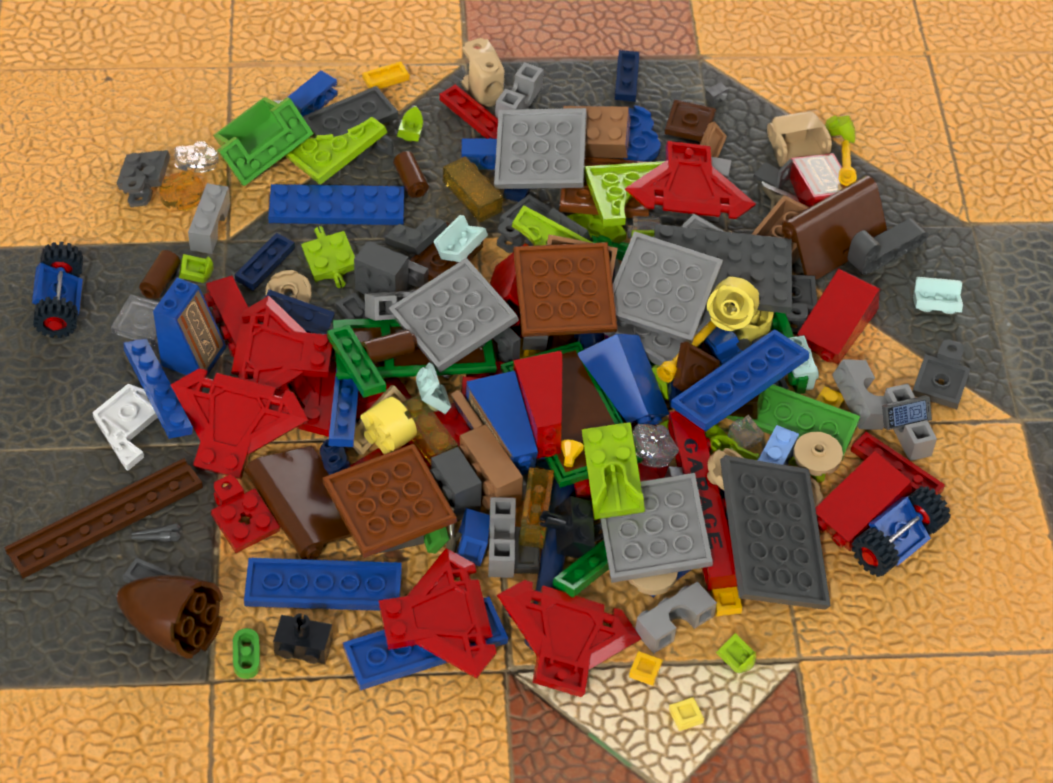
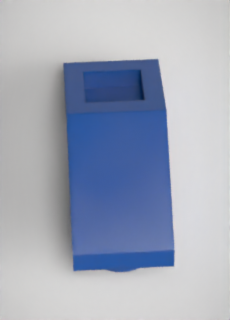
[456,508,490,566]

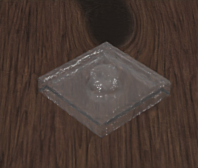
[111,294,159,345]

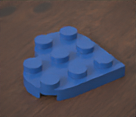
[623,105,661,162]

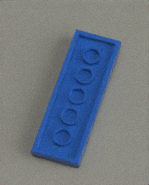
[268,184,404,225]
[671,329,809,431]
[244,558,402,611]
[343,597,508,691]

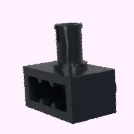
[539,496,595,559]
[273,614,333,664]

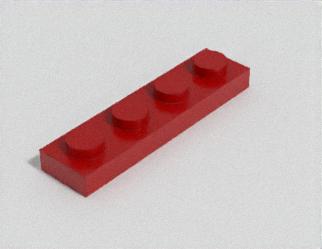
[439,84,498,139]
[850,432,945,495]

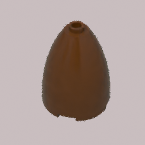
[117,575,223,659]

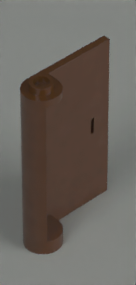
[782,176,887,281]
[245,446,352,560]

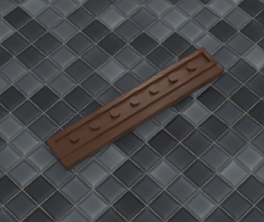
[4,458,203,579]

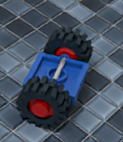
[32,242,83,338]
[852,486,951,577]

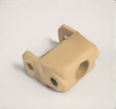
[461,38,504,107]
[767,111,832,166]

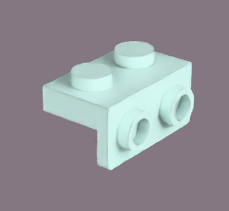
[434,215,488,262]
[913,277,963,314]
[789,336,819,390]
[416,362,451,414]

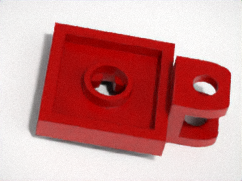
[211,475,280,553]

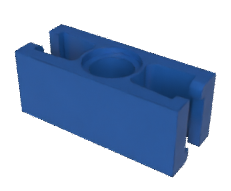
[286,70,338,116]
[461,138,497,170]
[704,327,742,365]

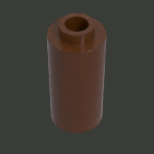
[393,151,429,198]
[139,250,181,299]
[361,330,417,364]

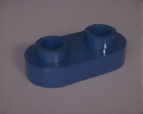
[320,439,351,475]

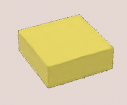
[669,697,704,731]

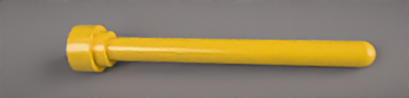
[838,140,857,186]
[657,320,717,383]

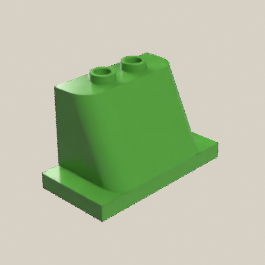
[213,97,314,186]

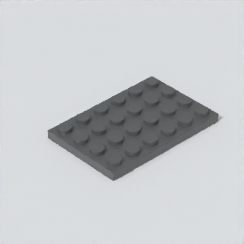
[654,224,792,314]
[720,455,831,610]

